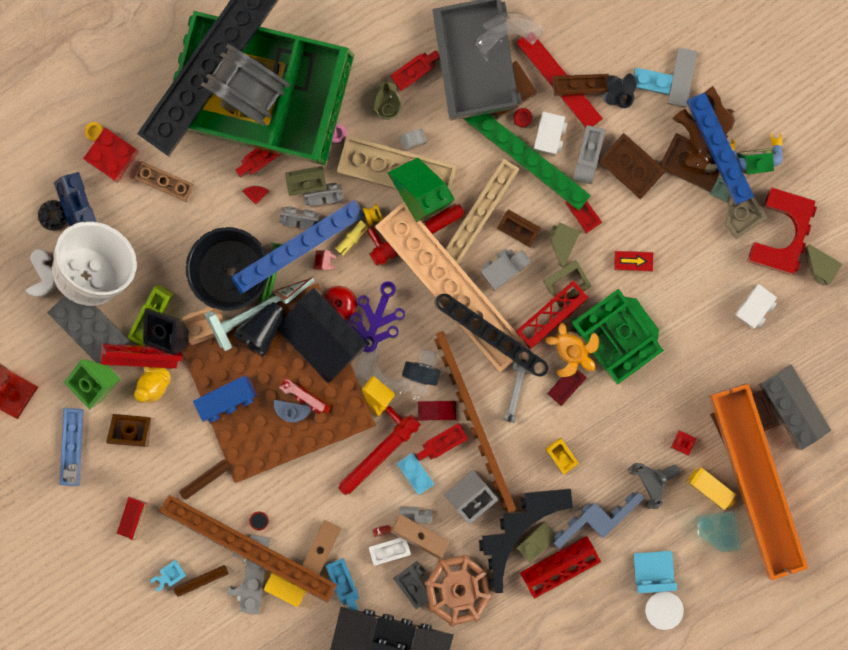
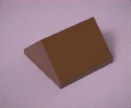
[106,414,151,447]

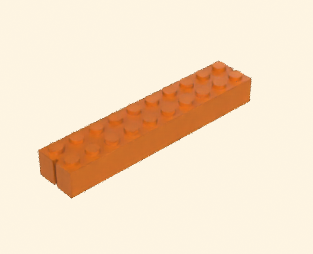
[709,383,809,580]

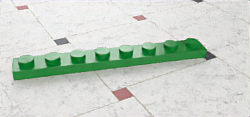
[463,114,591,211]

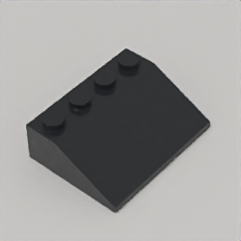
[278,288,370,384]

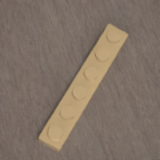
[445,159,520,265]

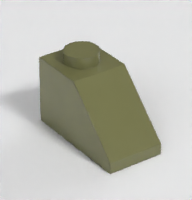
[549,222,580,268]
[805,244,842,286]
[516,522,556,563]

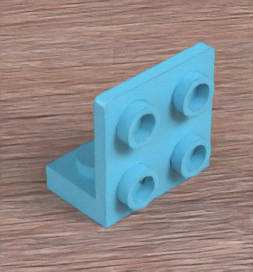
[634,551,677,593]

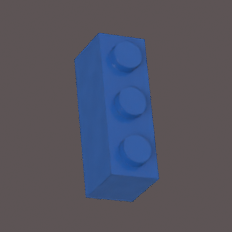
[193,375,257,423]

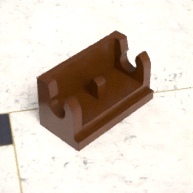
[497,209,541,248]

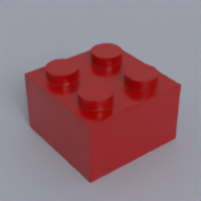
[83,128,139,183]

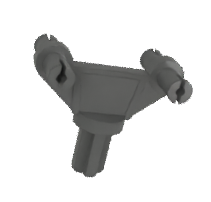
[628,463,680,510]

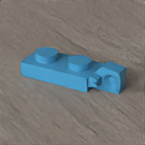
[326,558,359,610]

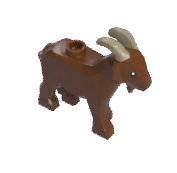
[672,86,735,173]

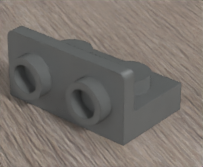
[393,561,439,609]

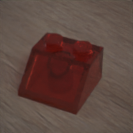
[0,363,38,419]

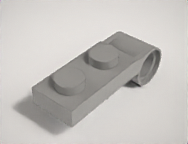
[573,125,605,185]

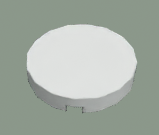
[645,591,684,630]

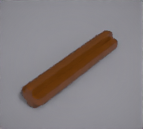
[179,459,230,500]
[174,565,229,597]

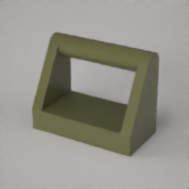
[285,166,327,196]
[543,260,592,307]

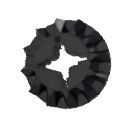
[38,200,67,231]

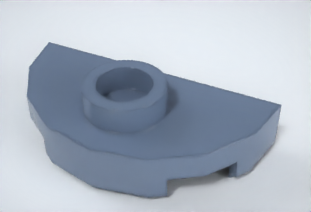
[274,400,311,422]

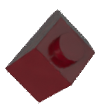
[418,401,456,421]

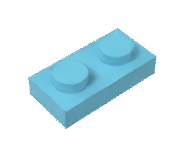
[634,68,673,95]
[397,453,434,495]

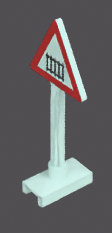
[204,277,314,351]

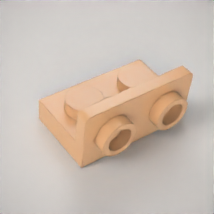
[182,306,225,345]

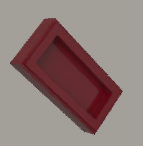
[547,369,587,406]

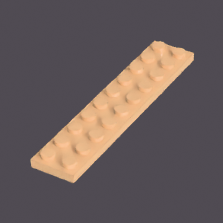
[375,202,529,372]

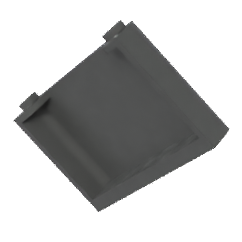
[432,0,522,121]

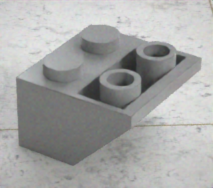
[444,470,499,525]

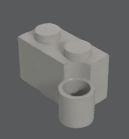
[481,249,531,291]

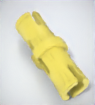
[334,220,369,256]

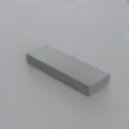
[668,48,697,108]

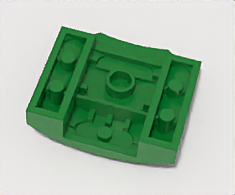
[571,288,664,385]

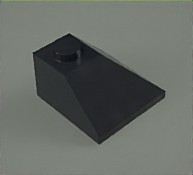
[143,308,189,355]

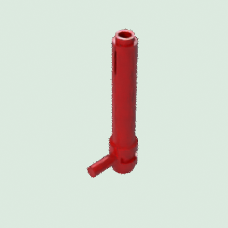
[367,204,465,266]
[338,406,421,496]

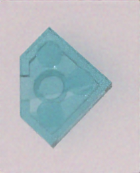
[696,511,740,552]

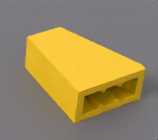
[685,467,736,510]

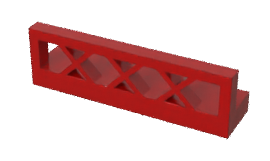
[516,280,589,350]
[100,344,182,369]
[520,536,601,599]

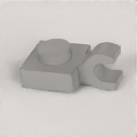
[399,506,432,524]

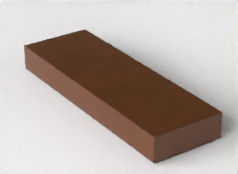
[552,74,609,96]

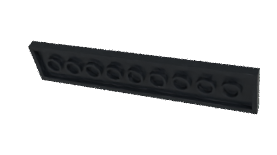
[137,0,279,157]

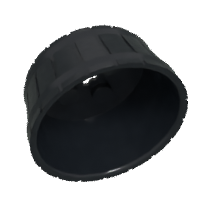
[186,227,268,311]

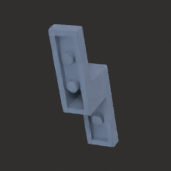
[553,492,644,549]

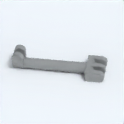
[503,357,531,423]

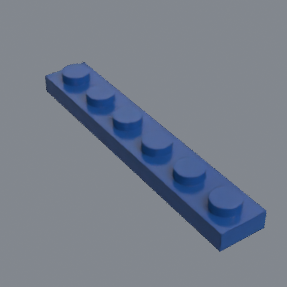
[686,93,754,205]

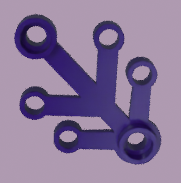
[351,281,405,353]

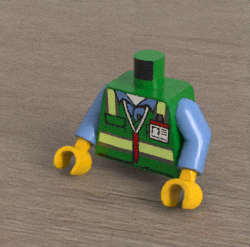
[730,133,783,174]

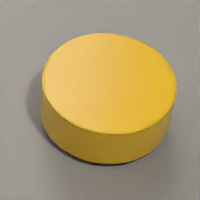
[84,122,104,142]

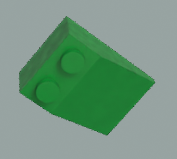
[387,157,455,223]

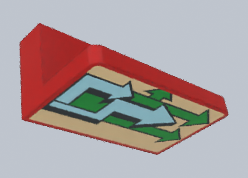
[116,497,147,540]

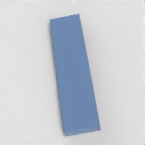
[60,408,84,486]

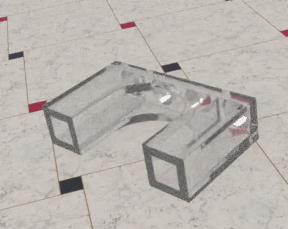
[354,340,439,401]

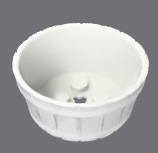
[52,222,137,306]

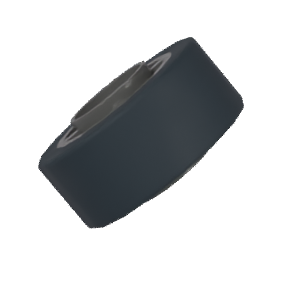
[402,361,441,386]

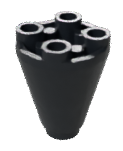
[233,302,285,357]

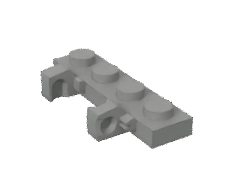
[227,535,270,614]

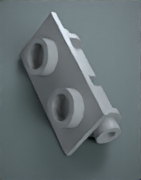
[304,183,343,206]
[279,206,320,229]

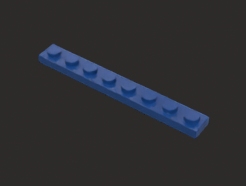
[231,200,365,294]

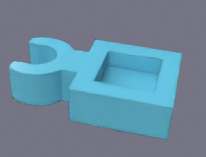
[150,560,187,591]

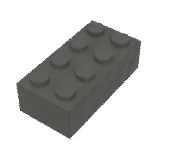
[47,296,131,363]

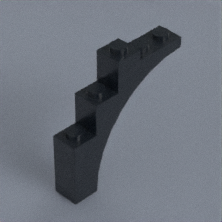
[478,488,573,593]

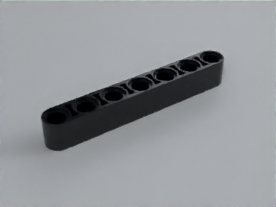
[434,294,548,377]

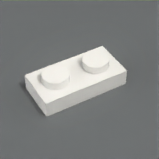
[369,538,411,566]

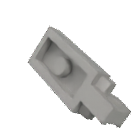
[63,463,79,484]

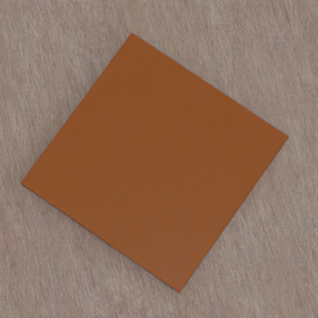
[182,283,376,483]

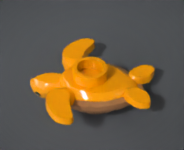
[545,323,599,377]

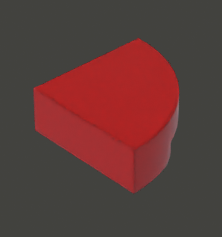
[242,186,269,205]

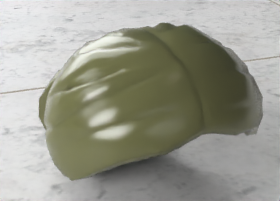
[374,81,402,120]

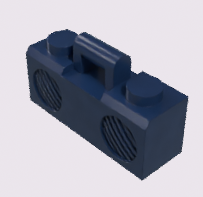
[53,172,97,227]

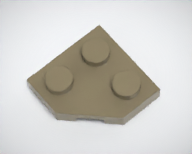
[725,197,768,240]

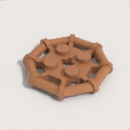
[424,554,493,627]

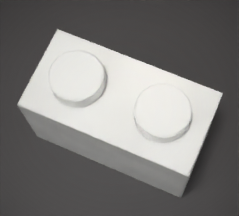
[533,112,567,156]
[734,284,777,329]

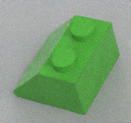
[64,359,120,410]

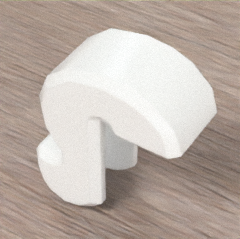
[25,250,57,297]

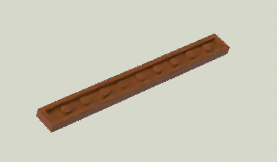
[434,331,516,513]
[159,495,337,603]

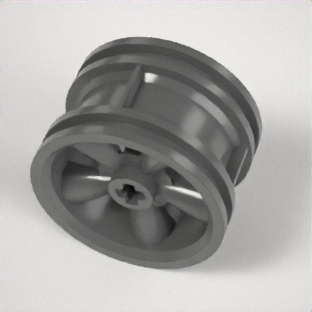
[201,44,290,126]

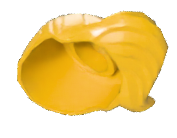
[134,367,171,403]

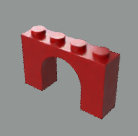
[747,187,817,275]

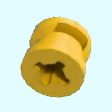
[363,204,383,227]

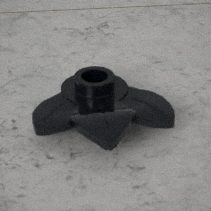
[602,73,636,108]

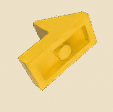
[362,376,395,417]
[545,437,579,475]

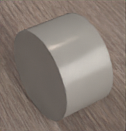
[399,129,427,151]

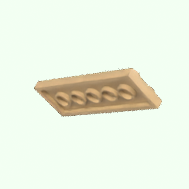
[337,135,457,191]

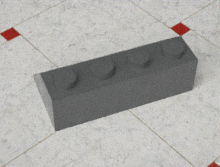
[758,365,831,450]

